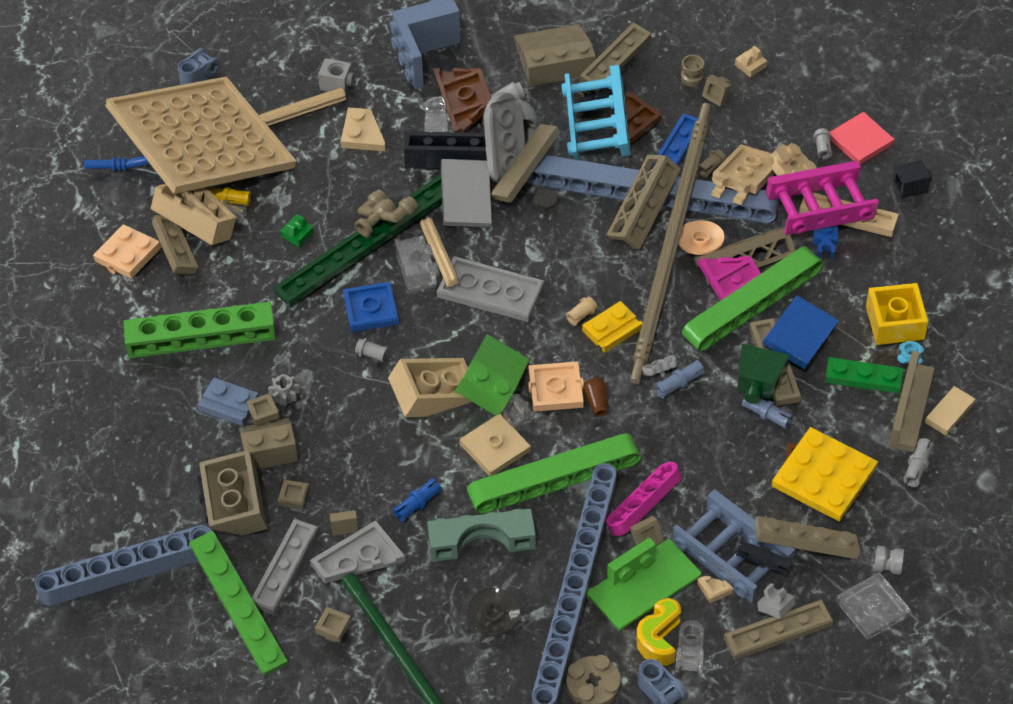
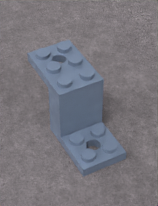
[390,0,461,89]

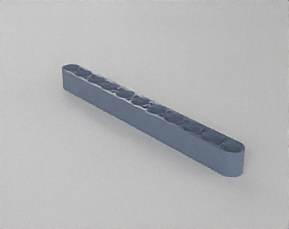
[526,155,779,223]
[532,463,616,704]

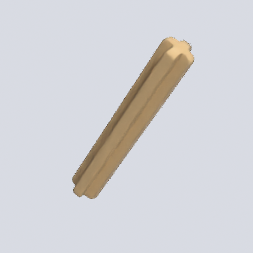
[259,87,346,126]
[420,218,459,287]

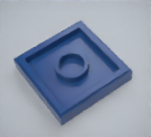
[343,282,399,332]

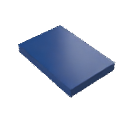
[762,296,839,369]

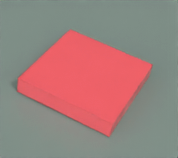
[830,112,894,165]

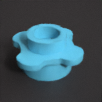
[898,341,924,365]

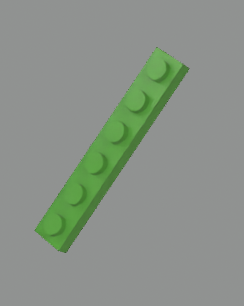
[189,531,287,677]

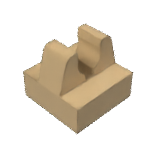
[735,46,767,77]

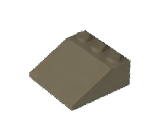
[514,24,595,87]

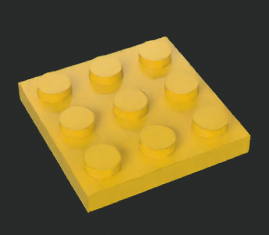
[771,427,878,522]

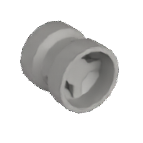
[874,545,904,575]

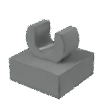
[757,583,796,619]

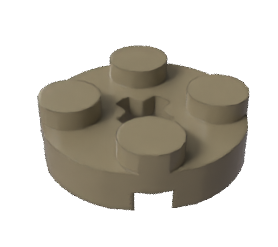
[566,655,621,704]

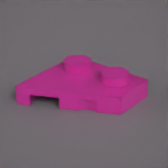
[697,256,761,301]

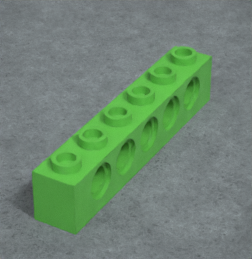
[123,302,276,358]

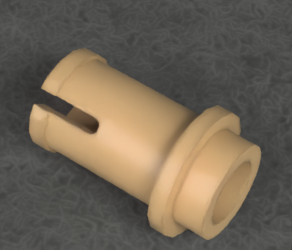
[565,297,597,326]

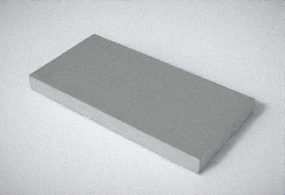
[437,256,544,322]

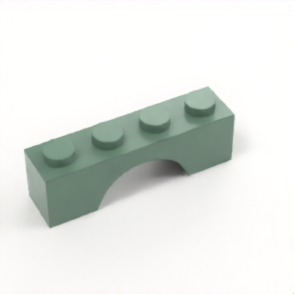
[427,509,536,562]

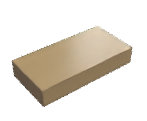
[925,386,975,436]

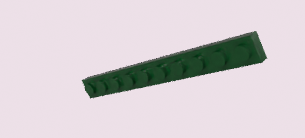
[274,174,442,307]

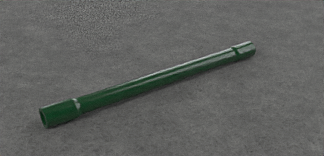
[341,573,443,704]

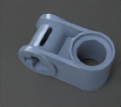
[178,48,221,85]
[638,659,687,704]

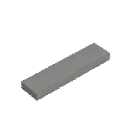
[252,519,319,615]

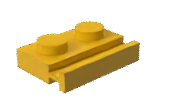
[582,301,642,353]

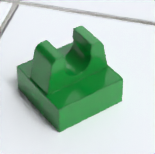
[280,214,314,247]

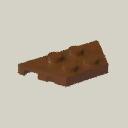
[433,68,491,133]

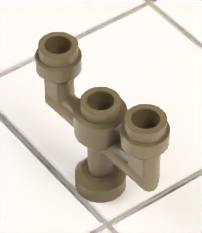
[355,190,418,237]

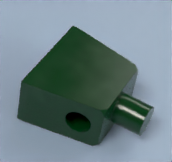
[737,344,789,404]

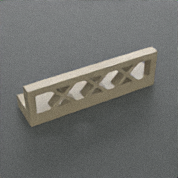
[578,22,652,96]
[607,154,681,250]
[693,227,795,285]
[889,350,934,452]

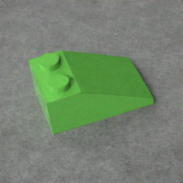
[455,334,529,416]

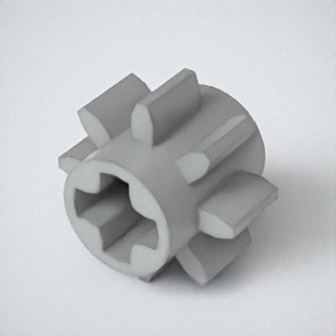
[268,374,300,406]

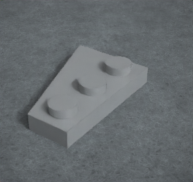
[310,520,406,584]

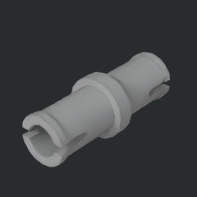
[903,438,934,487]

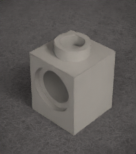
[318,58,355,94]

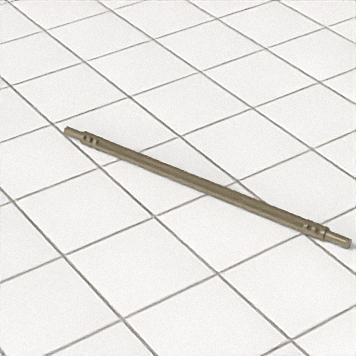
[630,103,711,384]

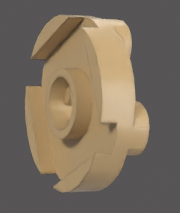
[770,143,816,176]

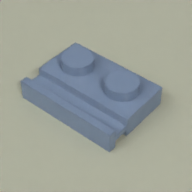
[197,378,259,426]

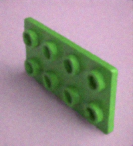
[587,537,701,631]

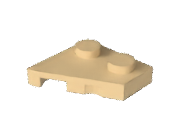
[341,107,386,151]

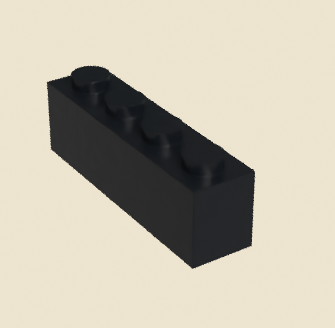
[404,132,487,168]

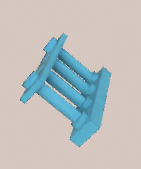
[562,65,631,160]

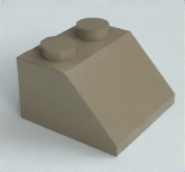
[239,418,298,469]

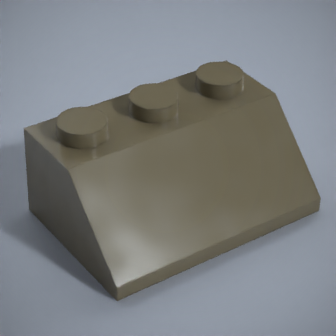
[199,450,267,536]

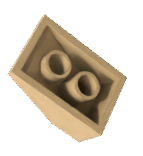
[388,358,472,417]

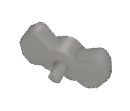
[642,355,678,377]

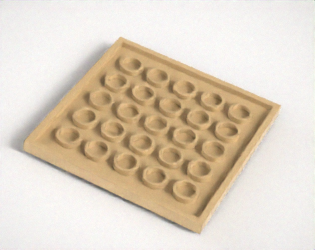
[105,77,296,194]

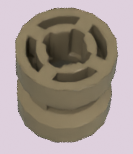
[681,55,704,87]

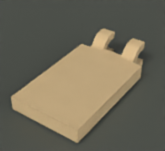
[711,145,775,205]

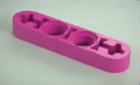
[606,462,682,536]

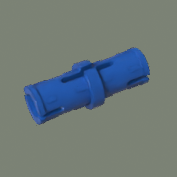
[393,478,442,522]

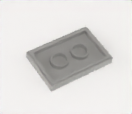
[441,159,492,227]

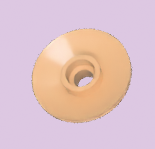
[678,220,724,255]

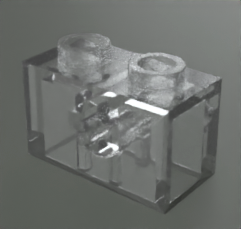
[395,235,439,293]

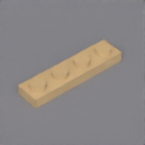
[799,192,899,237]

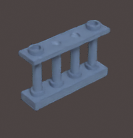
[672,489,795,603]

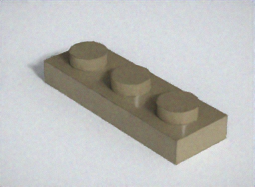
[152,215,198,274]

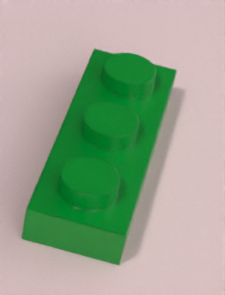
[825,357,903,394]

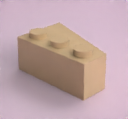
[151,184,236,245]

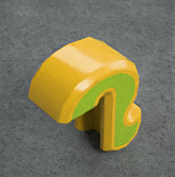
[636,598,681,666]

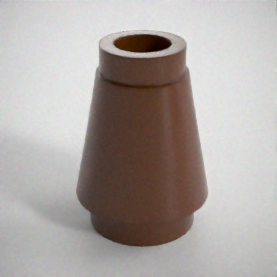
[583,378,608,417]

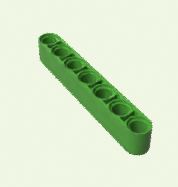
[682,246,824,351]
[467,433,641,514]

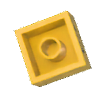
[866,283,928,345]

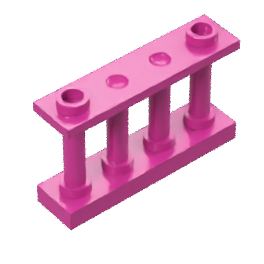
[765,161,879,235]

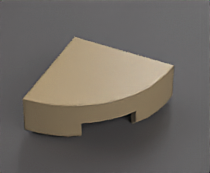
[697,576,734,603]

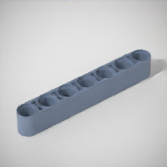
[35,525,211,605]

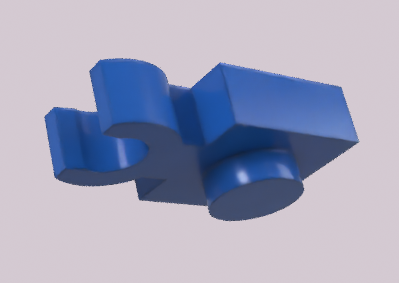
[813,225,838,258]

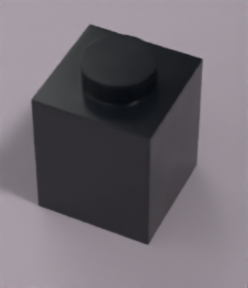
[893,160,932,199]

